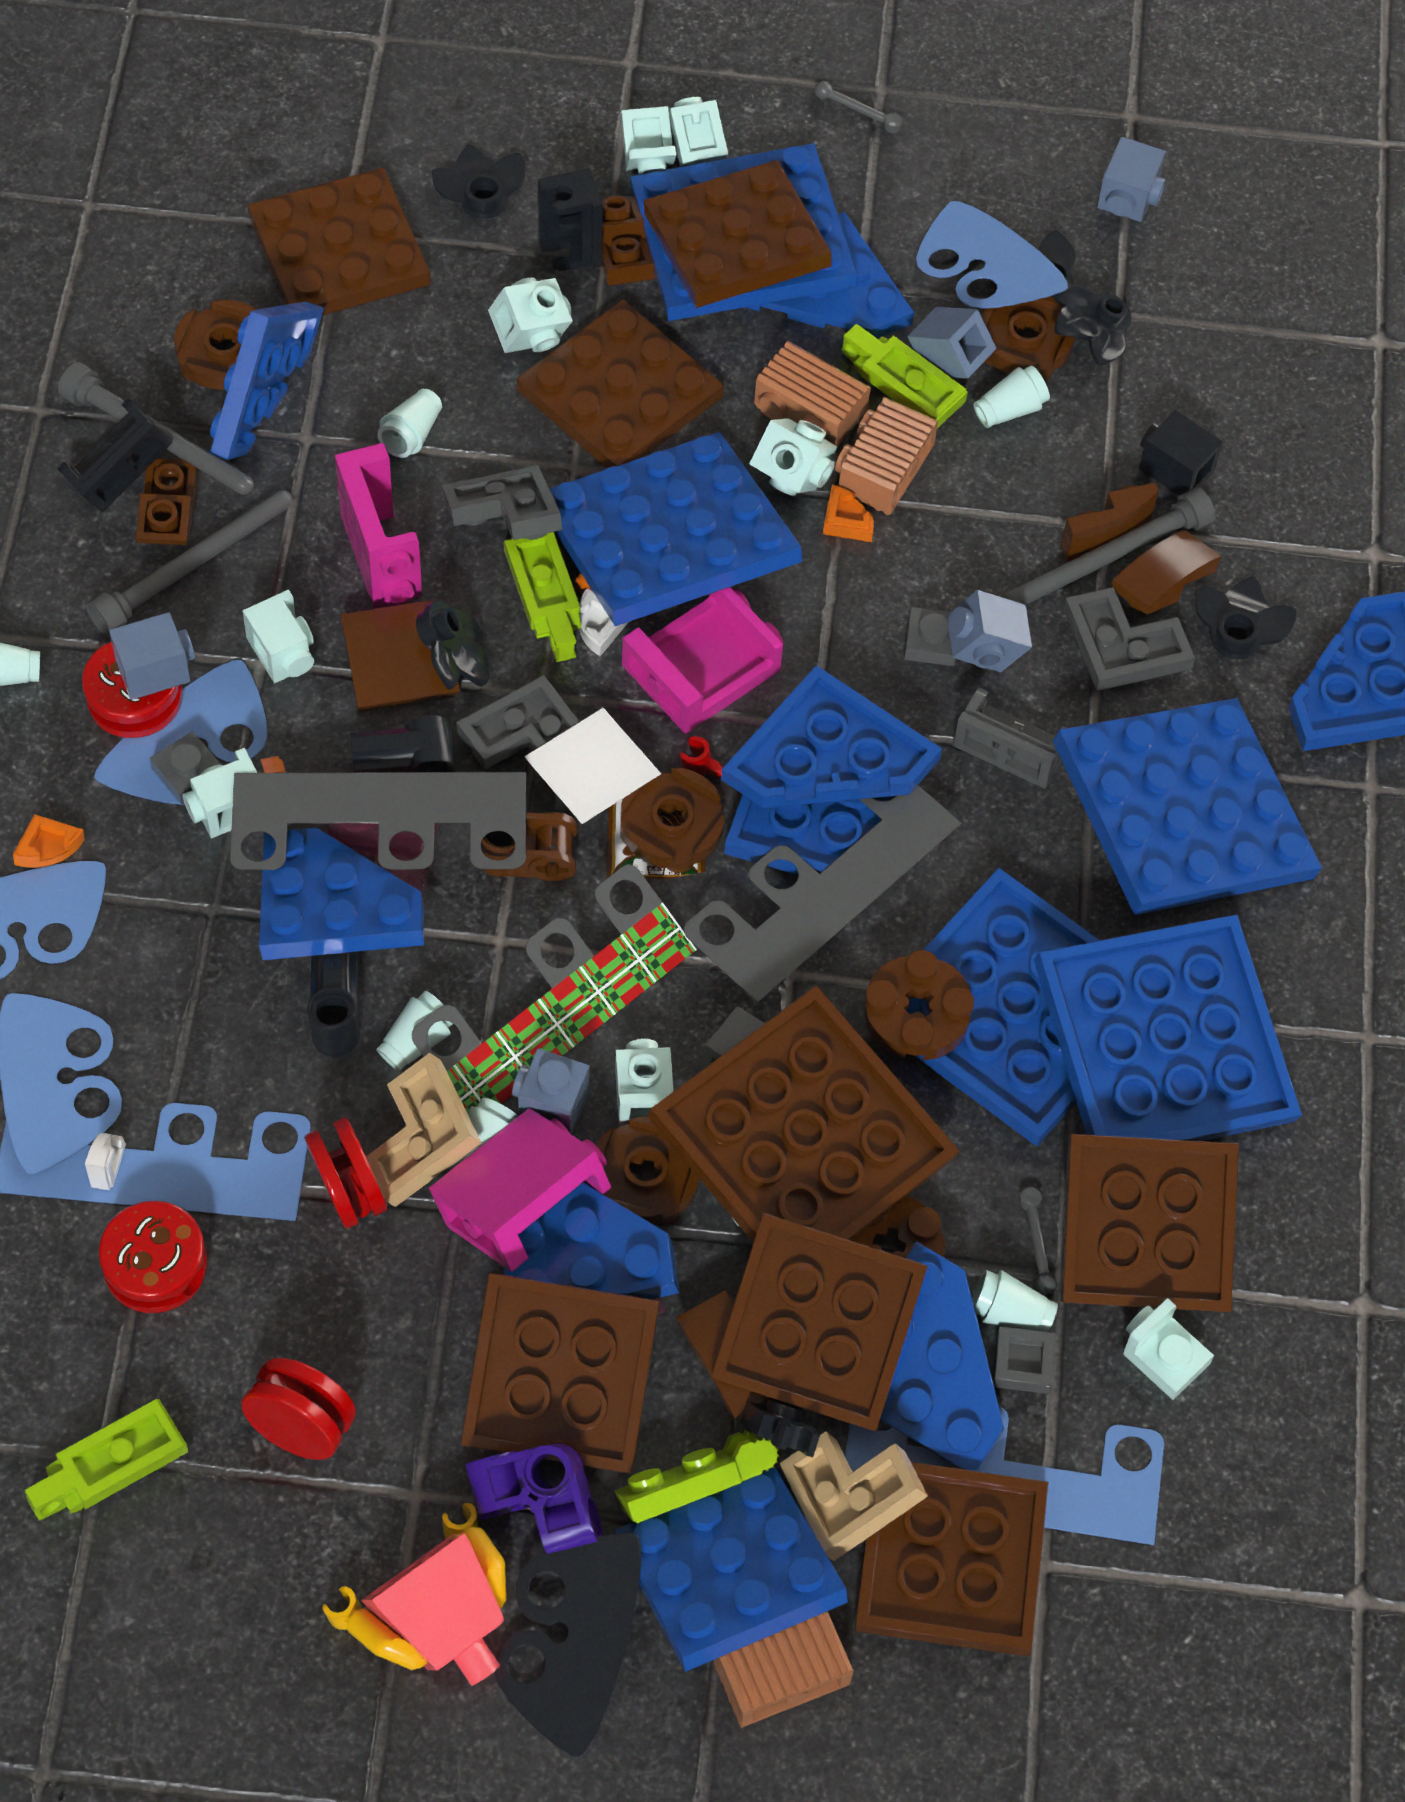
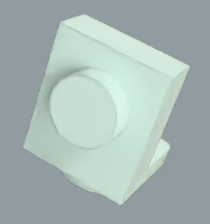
[620,106,676,175]

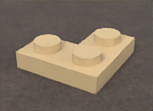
[366,1053,482,1207]
[780,1432,928,1561]

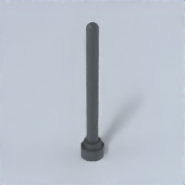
[58,362,254,495]
[1002,487,1216,605]
[86,490,293,638]

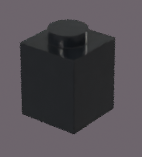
[1139,410,1223,496]

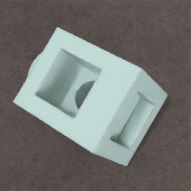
[243,589,314,684]
[182,748,257,838]
[615,1039,674,1126]

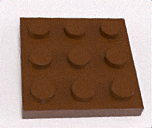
[644,160,832,308]
[248,167,431,316]
[517,300,724,468]
[1061,1134,1239,1312]
[711,1213,928,1432]
[461,1272,661,1474]
[854,1462,1049,1657]

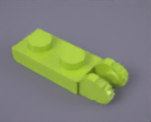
[614,1430,779,1523]

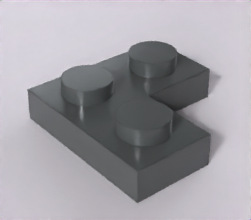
[442,465,562,540]
[1064,587,1195,691]
[457,675,579,770]

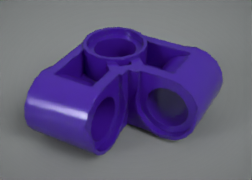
[465,1443,603,1554]

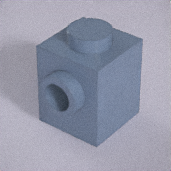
[1097,136,1166,222]
[907,307,996,379]
[947,590,1032,672]
[109,612,195,700]
[512,1048,590,1135]

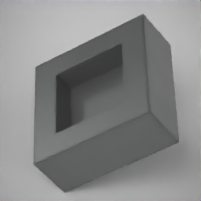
[904,607,956,666]
[150,731,221,804]
[993,1326,1056,1394]

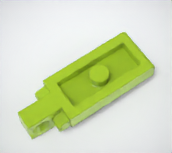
[841,324,968,429]
[504,532,581,662]
[25,1399,188,1521]

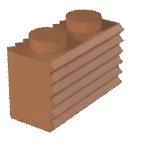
[754,341,871,447]
[835,397,938,515]
[714,1611,853,1728]

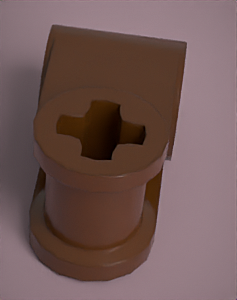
[481,812,578,881]

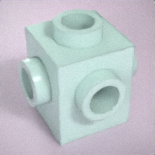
[488,277,572,353]
[749,418,837,496]

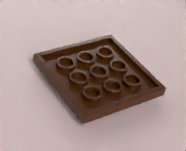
[647,985,960,1243]

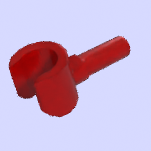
[679,736,724,779]

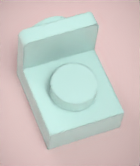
[669,97,728,167]
[1123,1298,1214,1400]

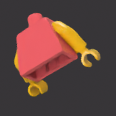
[322,1503,507,1686]

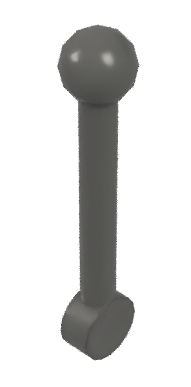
[814,81,903,133]
[1019,1187,1057,1296]

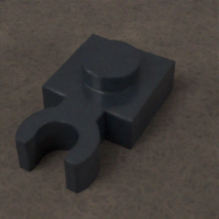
[740,1398,821,1458]

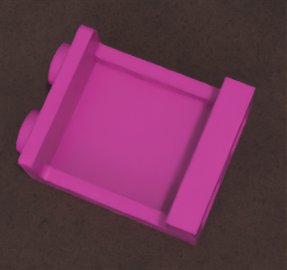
[335,443,422,609]
[622,587,783,734]
[429,1108,611,1272]

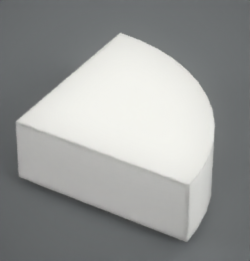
[579,588,628,656]
[85,1133,126,1191]

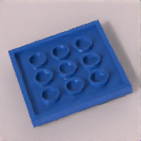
[630,143,857,321]
[550,432,802,626]
[1053,698,1322,916]
[906,868,1100,1147]
[1033,915,1302,1141]

